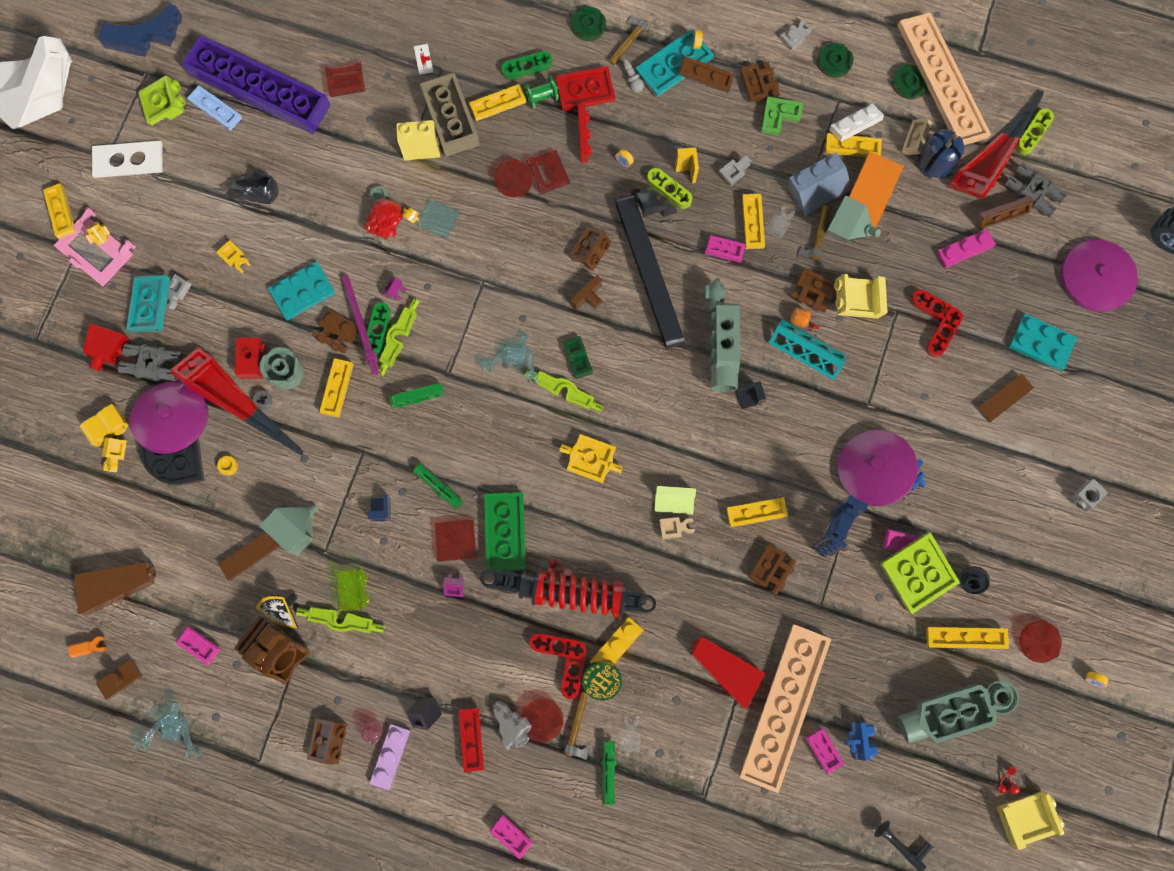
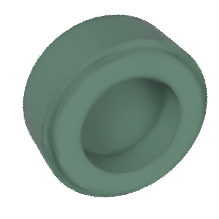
[369,186,389,204]

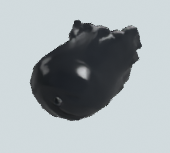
[226,169,279,204]

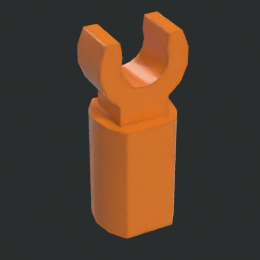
[68,636,107,658]

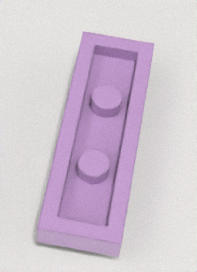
[369,724,411,790]

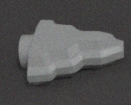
[493,701,532,750]

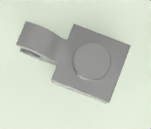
[719,155,751,186]

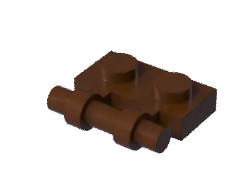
[740,62,780,103]
[791,268,836,313]
[312,309,359,354]
[748,544,797,595]

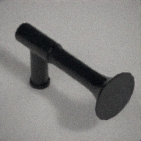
[874,821,933,871]

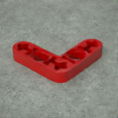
[911,290,963,358]
[530,634,586,699]

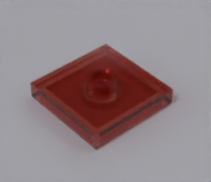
[435,519,477,562]

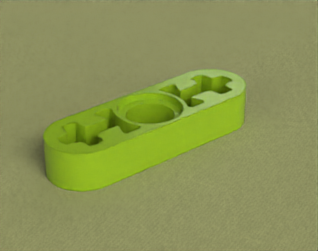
[1016,109,1054,155]
[647,168,692,209]

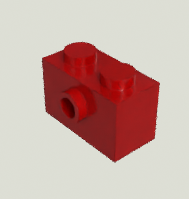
[235,337,267,379]

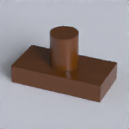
[570,275,603,311]
[96,660,143,700]

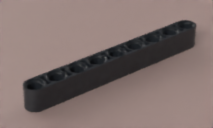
[615,194,685,349]

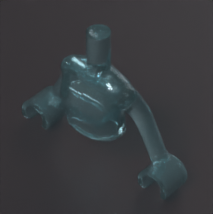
[481,333,539,384]
[134,702,202,759]

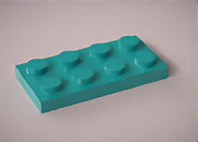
[635,29,714,97]

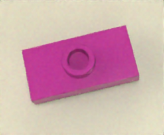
[705,235,746,263]
[882,529,919,552]
[176,626,221,666]
[805,728,844,775]
[489,815,533,859]

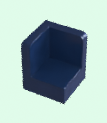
[368,495,391,522]

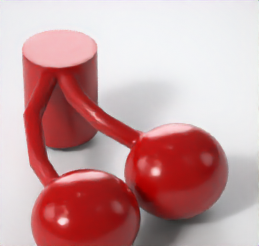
[546,558,572,580]
[997,766,1020,794]

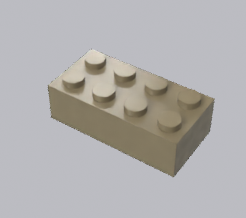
[420,72,480,157]

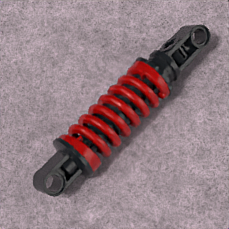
[480,568,656,620]

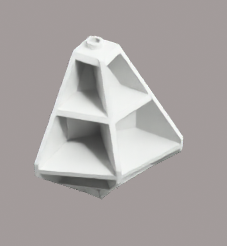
[0,36,73,129]

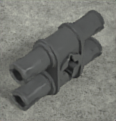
[1005,162,1068,217]
[118,343,183,382]

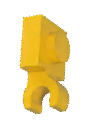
[102,438,127,472]

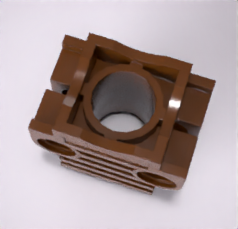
[233,616,310,685]

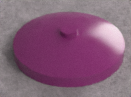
[1060,239,1138,312]
[129,382,208,454]
[838,430,918,506]

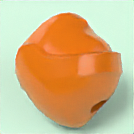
[790,307,811,327]

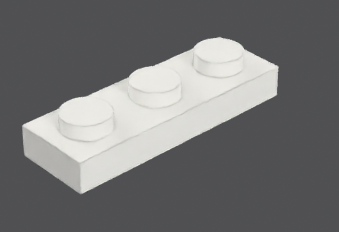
[829,104,884,142]

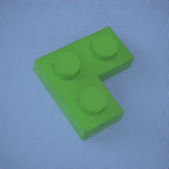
[761,97,803,136]

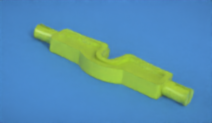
[379,298,419,376]
[525,369,604,413]
[296,607,385,633]

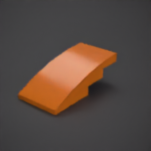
[849,152,904,237]

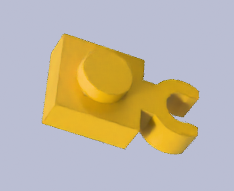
[216,240,250,273]

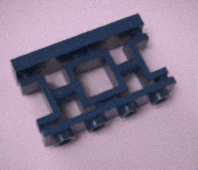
[813,495,868,557]

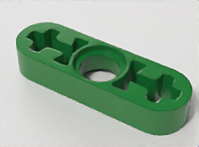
[502,51,552,80]
[367,302,391,356]
[389,384,444,409]

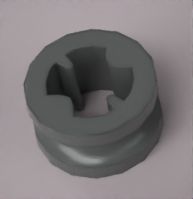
[253,391,273,409]

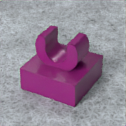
[381,278,406,300]
[443,573,465,597]

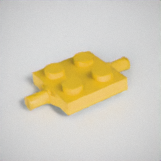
[559,434,623,484]

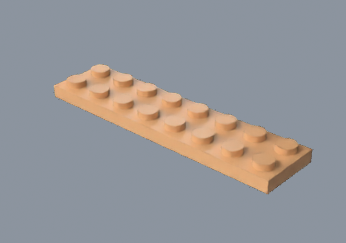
[897,13,991,145]
[739,624,831,793]

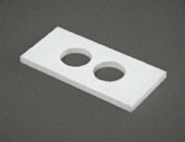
[92,141,163,178]

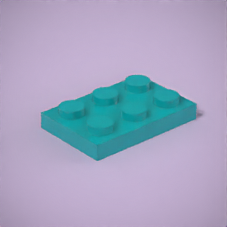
[268,261,336,321]
[126,275,170,333]
[1009,313,1078,372]

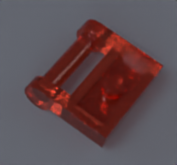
[325,61,366,97]
[526,150,570,194]

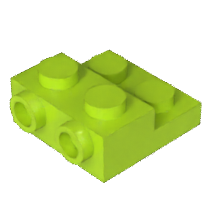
[138,76,186,125]

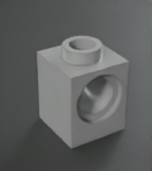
[1070,479,1108,511]

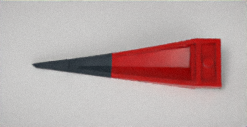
[950,90,1044,199]
[171,347,303,456]

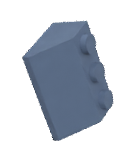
[786,152,852,216]

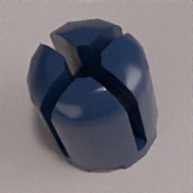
[918,129,965,179]

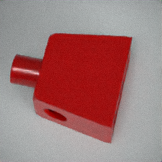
[83,323,130,372]

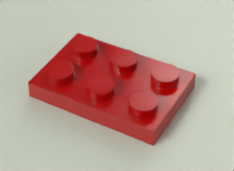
[555,66,616,112]

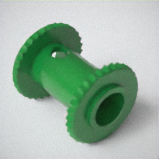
[524,76,559,109]

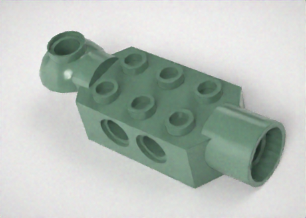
[704,278,740,392]
[897,681,1019,744]

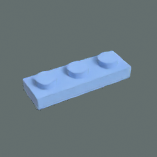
[187,85,242,131]

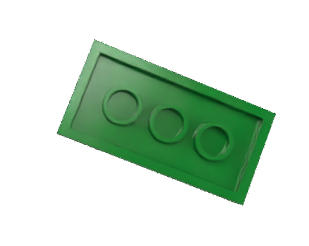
[484,492,526,571]

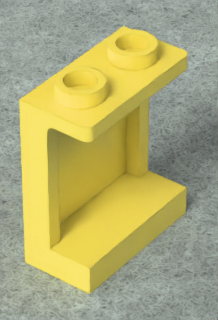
[397,120,440,160]
[834,274,887,318]
[996,791,1064,850]

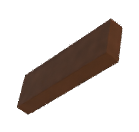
[678,56,734,93]
[976,196,1034,230]
[977,373,1034,423]
[218,532,280,581]

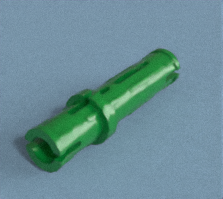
[413,463,464,510]
[601,741,617,805]

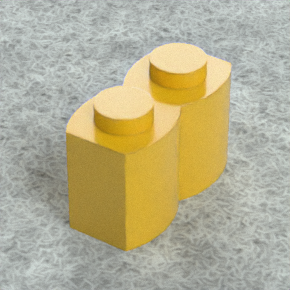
[80,404,129,447]

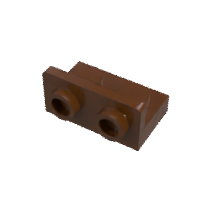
[569,226,611,271]
[307,718,347,764]

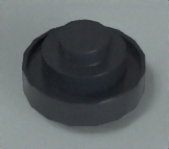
[959,566,990,595]

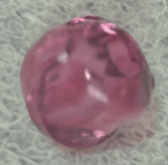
[361,720,383,744]

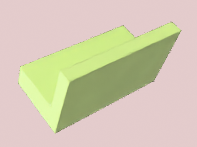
[655,486,696,515]

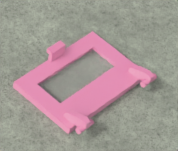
[54,207,136,286]

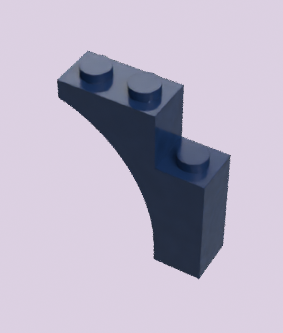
[98,4,182,57]

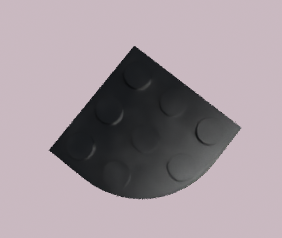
[138,438,205,485]

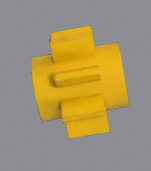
[84,222,110,245]

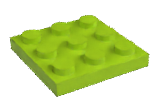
[879,532,960,614]

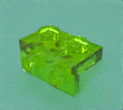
[335,569,369,612]

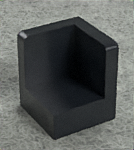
[736,381,766,409]
[406,697,442,730]

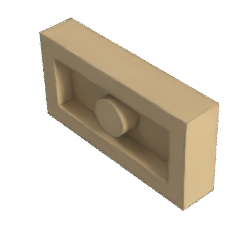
[902,119,932,155]

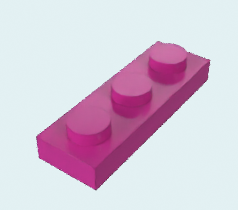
[936,229,996,268]

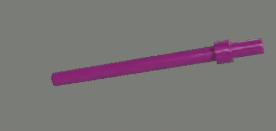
[342,275,380,375]

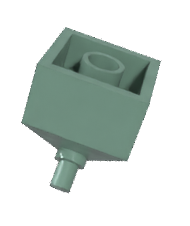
[825,196,881,243]
[260,505,318,556]

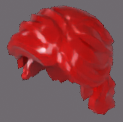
[363,199,402,239]

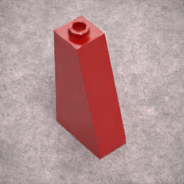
[690,637,765,709]

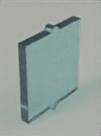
[418,199,460,239]

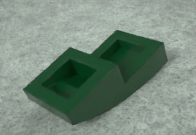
[563,336,593,380]

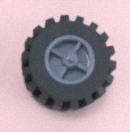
[1151,207,1174,255]

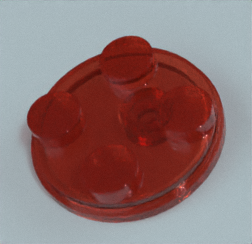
[494,159,533,198]
[1019,620,1062,663]
[521,698,564,742]

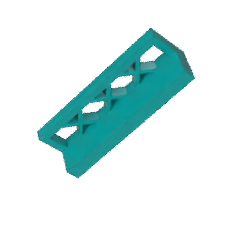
[768,319,848,380]

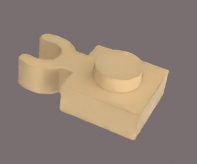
[659,517,695,540]

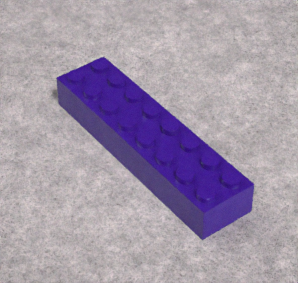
[182,35,331,135]

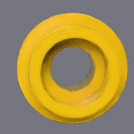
[402,207,419,224]

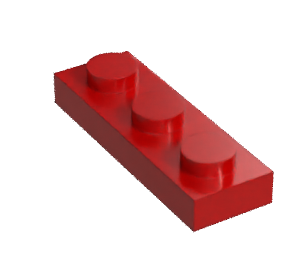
[578,104,592,163]
[459,708,485,772]

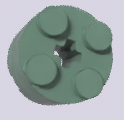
[260,347,304,390]

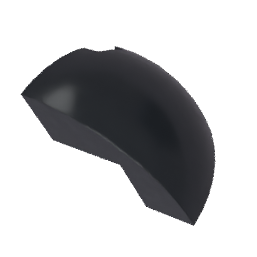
[631,187,677,217]

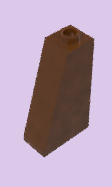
[74,562,156,615]

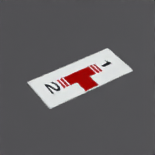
[414,44,433,75]

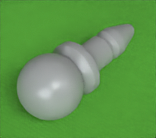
[624,59,644,93]

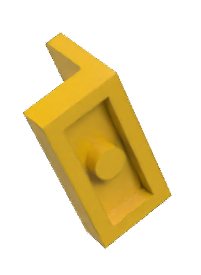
[675,147,699,183]

